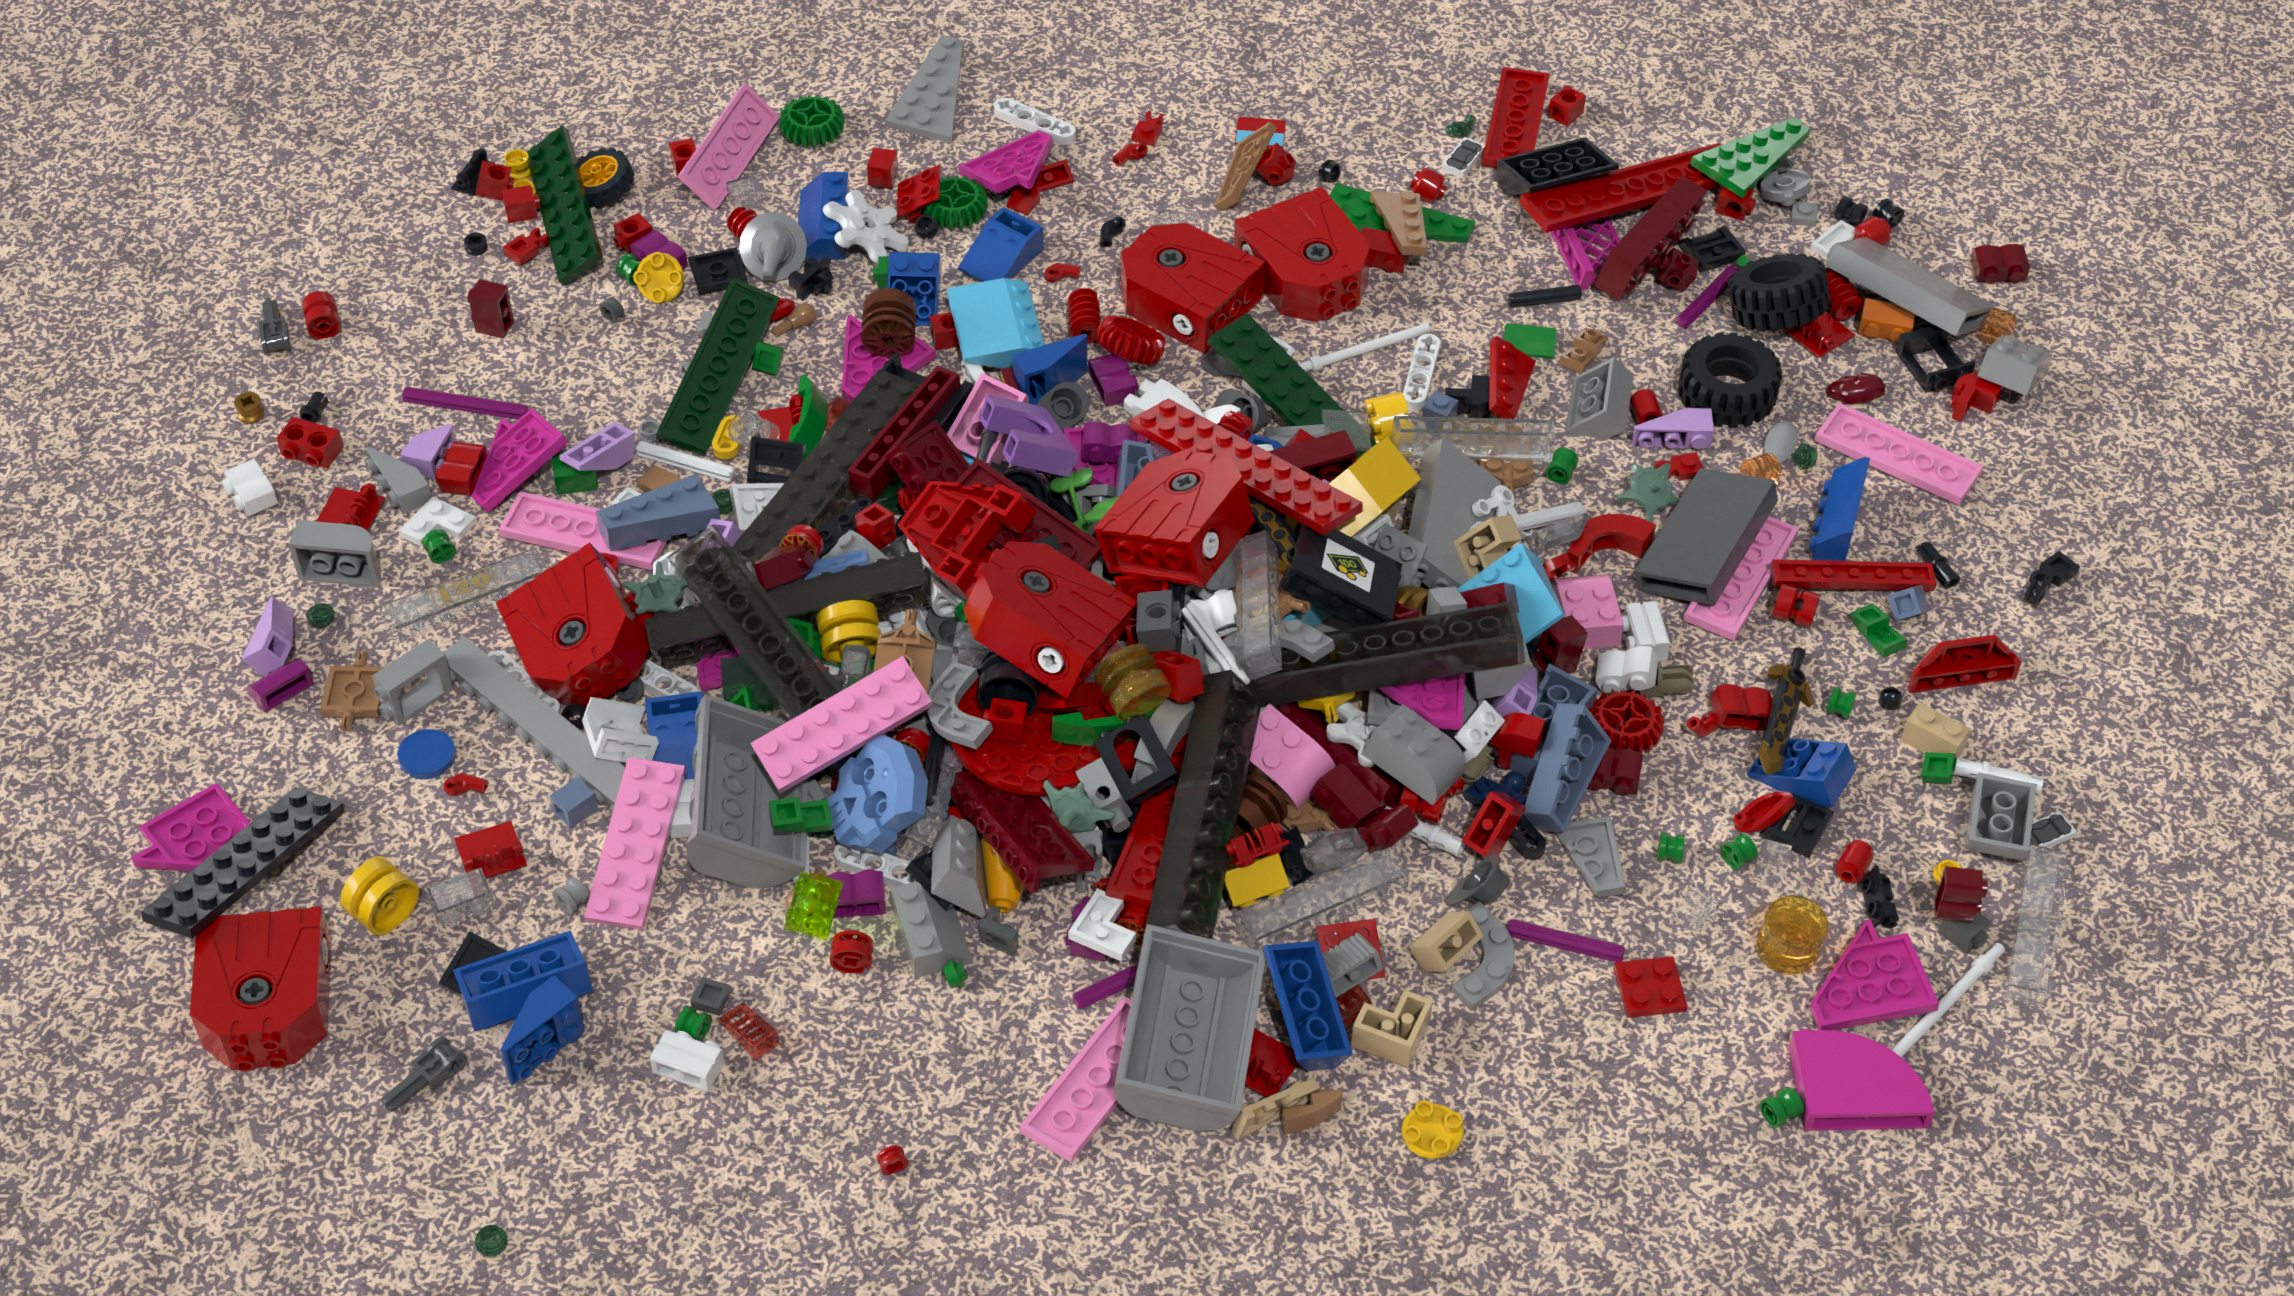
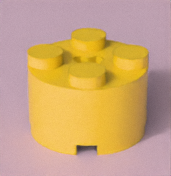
[1364,392,1414,447]

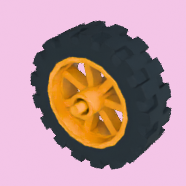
[577,148,635,207]

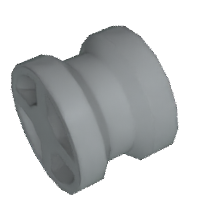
[552,877,590,914]

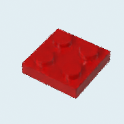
[1613,956,1688,1018]

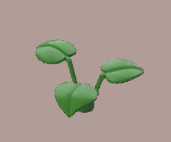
[1050,467,1120,533]

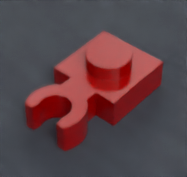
[1131,111,1164,146]
[503,228,549,266]
[1654,452,1704,481]

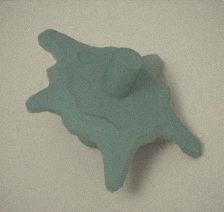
[1617,463,1679,522]
[622,561,694,615]
[1044,780,1116,833]

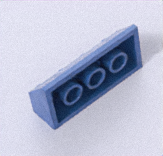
[798,171,850,260]
[1808,457,1870,561]
[453,930,593,1031]
[1263,941,1353,1071]

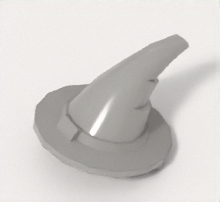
[739,212,807,282]

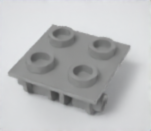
[1374,523,1428,588]

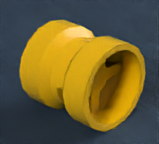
[504,149,531,183]

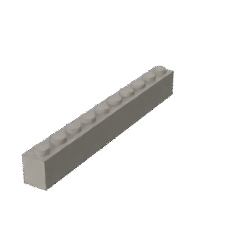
[444,636,625,814]

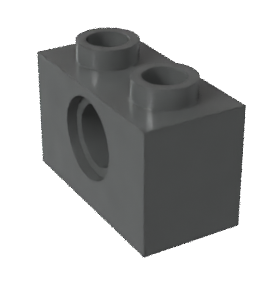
[1136,589,1181,653]

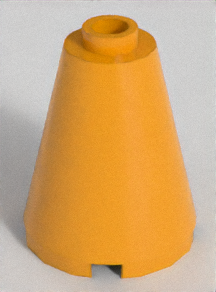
[981,835,1025,913]

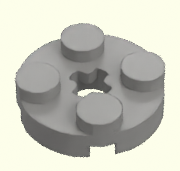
[1761,169,1811,206]

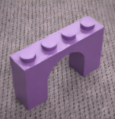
[979,394,1078,477]

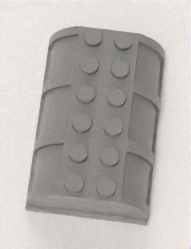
[687,694,809,889]
[1114,924,1266,1132]

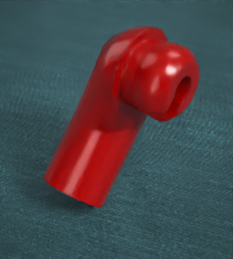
[1044,263,1081,282]
[443,773,489,796]

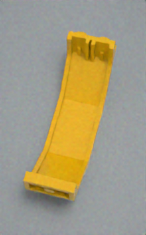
[1284,436,1421,537]

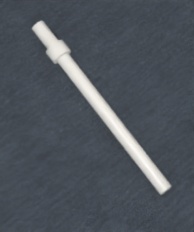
[1298,323,1430,373]
[1891,943,2005,1057]

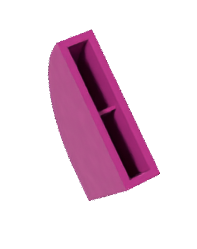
[1789,1029,1935,1131]

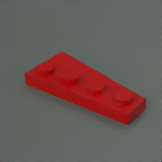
[1489,336,1536,423]

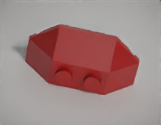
[1908,635,2021,693]

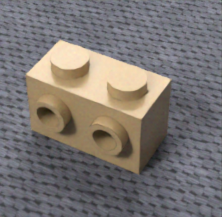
[1900,703,1971,758]
[1409,911,1484,973]

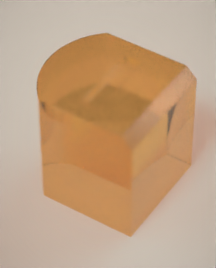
[1979,308,2017,345]
[1740,452,1781,485]

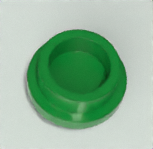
[943,959,968,988]

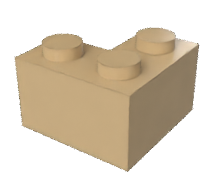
[1453,515,1522,580]
[1351,990,1433,1068]

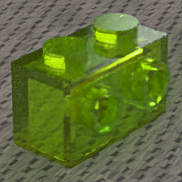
[784,872,843,940]

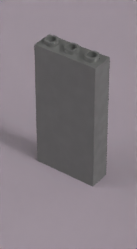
[1635,468,1778,606]

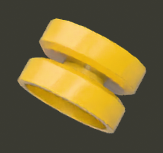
[816,600,882,663]
[340,858,419,935]

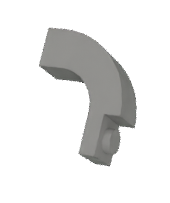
[1131,698,1202,784]

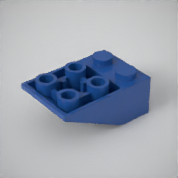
[958,207,1044,282]
[887,252,942,326]
[1013,334,1088,405]
[645,691,703,780]
[1747,738,1856,807]
[500,975,585,1086]

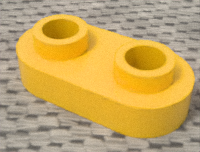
[712,415,747,460]

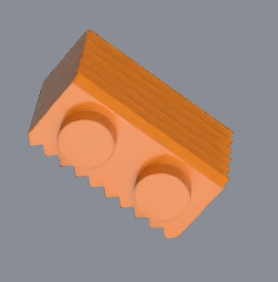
[1858,298,1915,342]

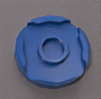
[397,729,456,780]

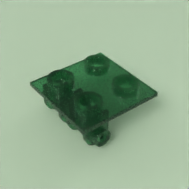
[720,653,782,712]

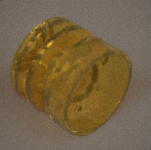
[1094,644,1172,721]
[1756,895,1828,975]

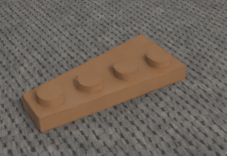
[1214,121,1277,211]
[1370,191,1427,256]

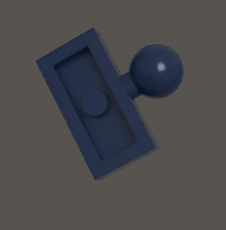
[1464,771,1527,807]

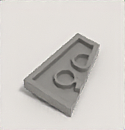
[1554,816,1626,898]

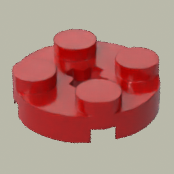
[1543,553,1576,582]

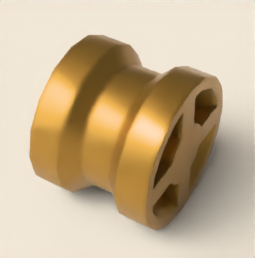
[234,392,264,424]

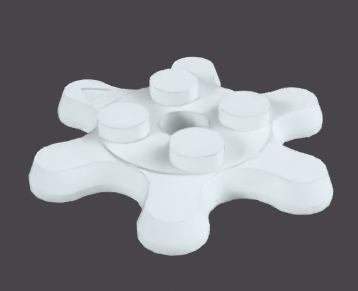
[823,190,909,264]
[1326,702,1378,767]

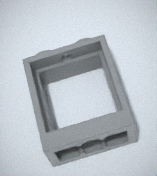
[372,639,454,726]

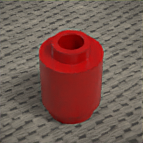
[1835,840,1873,883]

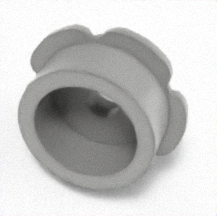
[637,420,661,443]

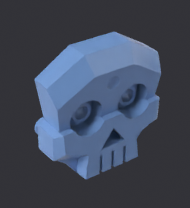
[825,734,928,856]

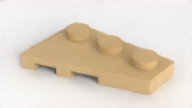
[1231,1078,1320,1141]

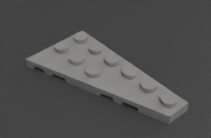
[885,35,963,143]

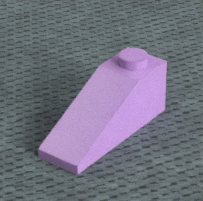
[560,421,635,471]

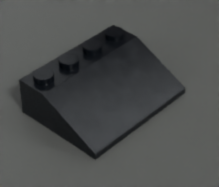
[1497,137,1619,196]

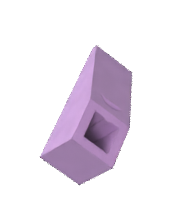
[1631,408,1714,449]
[241,596,294,675]
[1491,666,1538,717]

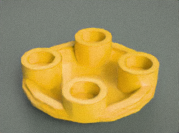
[633,252,684,303]
[1401,1100,1464,1159]

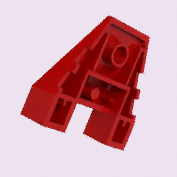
[897,481,1037,599]

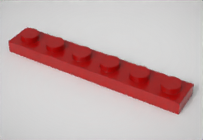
[1770,559,1937,591]

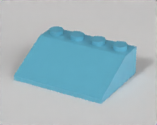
[947,278,1044,370]
[1457,543,1565,653]

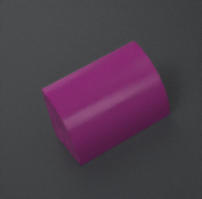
[246,658,314,713]

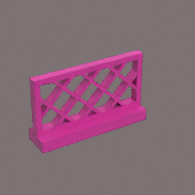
[1551,216,1620,290]

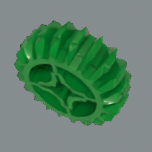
[779,94,845,149]
[922,175,988,232]

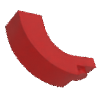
[1567,514,1656,574]

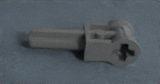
[258,298,291,355]
[381,1037,467,1112]

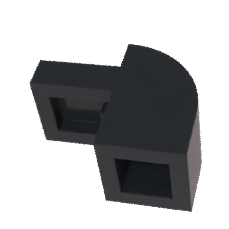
[1445,375,1493,422]

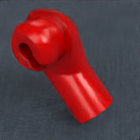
[1112,143,1148,166]
[1687,712,1719,738]

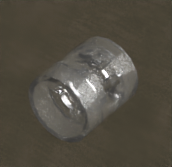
[729,410,780,449]

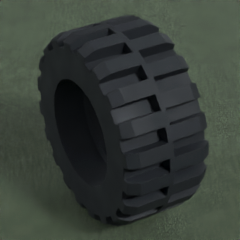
[1728,253,1830,332]
[1678,332,1782,428]

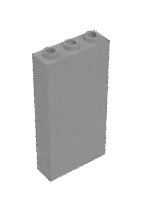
[1826,237,1995,336]
[1408,438,1501,589]

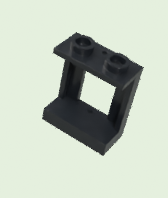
[1895,325,1976,393]
[1094,713,1183,808]

